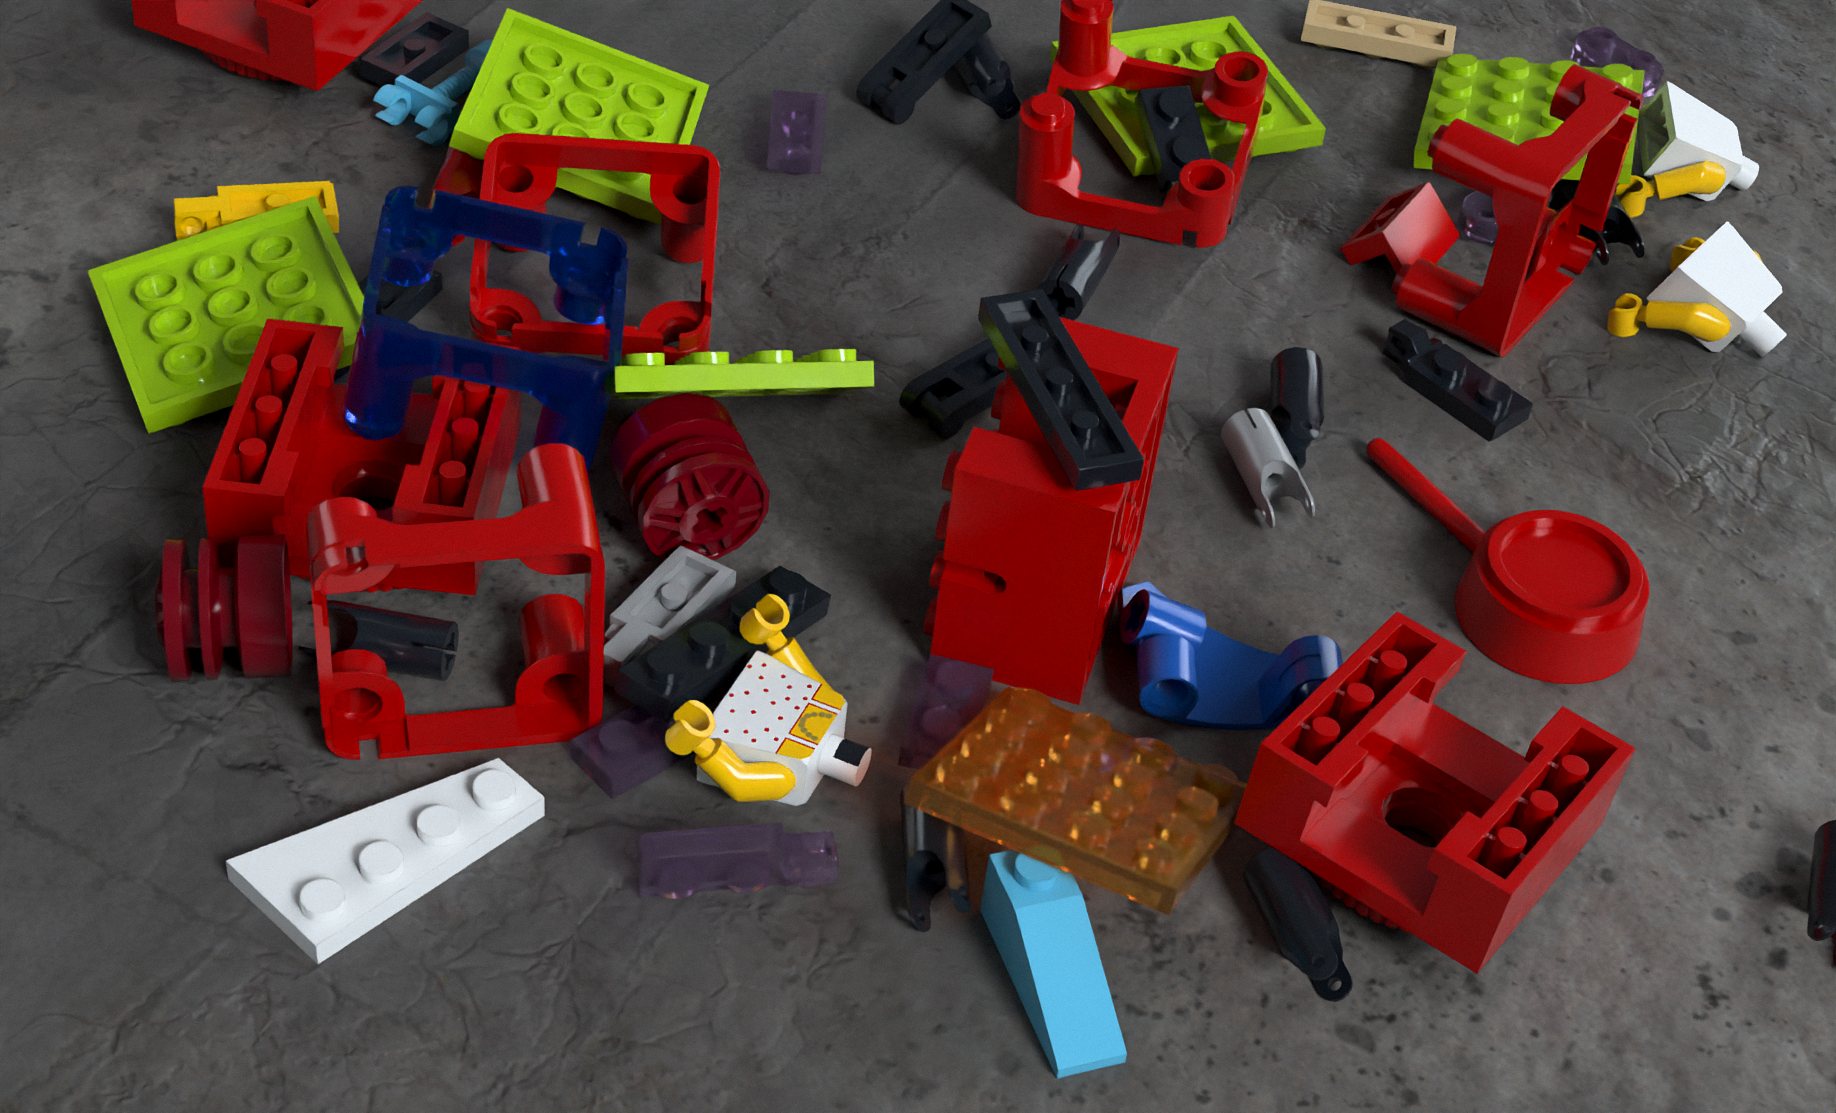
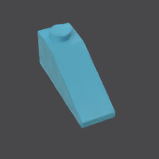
[980,841,1127,1079]

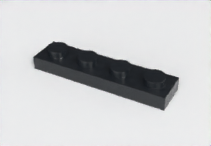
[978,289,1144,491]
[614,565,831,724]

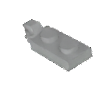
[603,545,736,688]

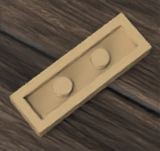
[1301,0,1456,68]

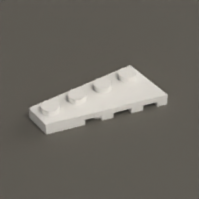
[226,758,545,964]

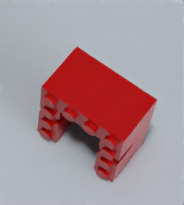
[923,317,1179,705]

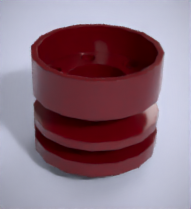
[610,393,770,560]
[155,534,293,682]

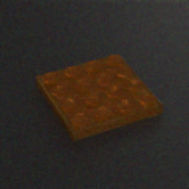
[904,686,1247,915]

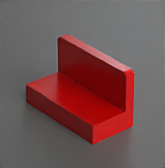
[1340,181,1459,274]

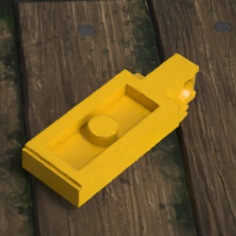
[173,181,339,240]

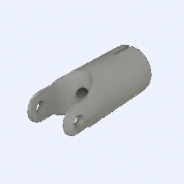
[1221,408,1315,528]

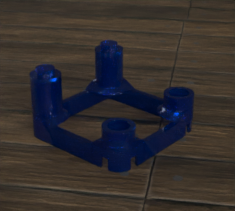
[342,186,629,471]

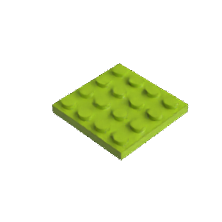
[449,8,709,225]
[1049,16,1326,176]
[1414,54,1645,184]
[87,196,387,434]
[601,349,874,400]

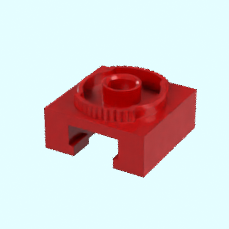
[132,0,423,91]
[202,318,521,596]
[1234,611,1636,974]

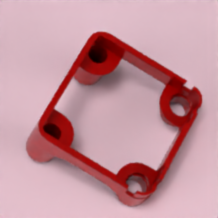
[1016,0,1268,248]
[1392,64,1643,357]
[469,133,720,365]
[306,443,605,760]

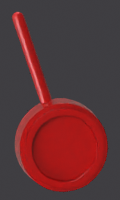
[1366,438,1650,684]

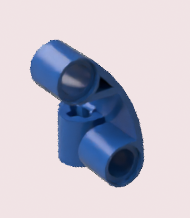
[1118,581,1343,730]

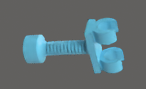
[373,40,492,147]

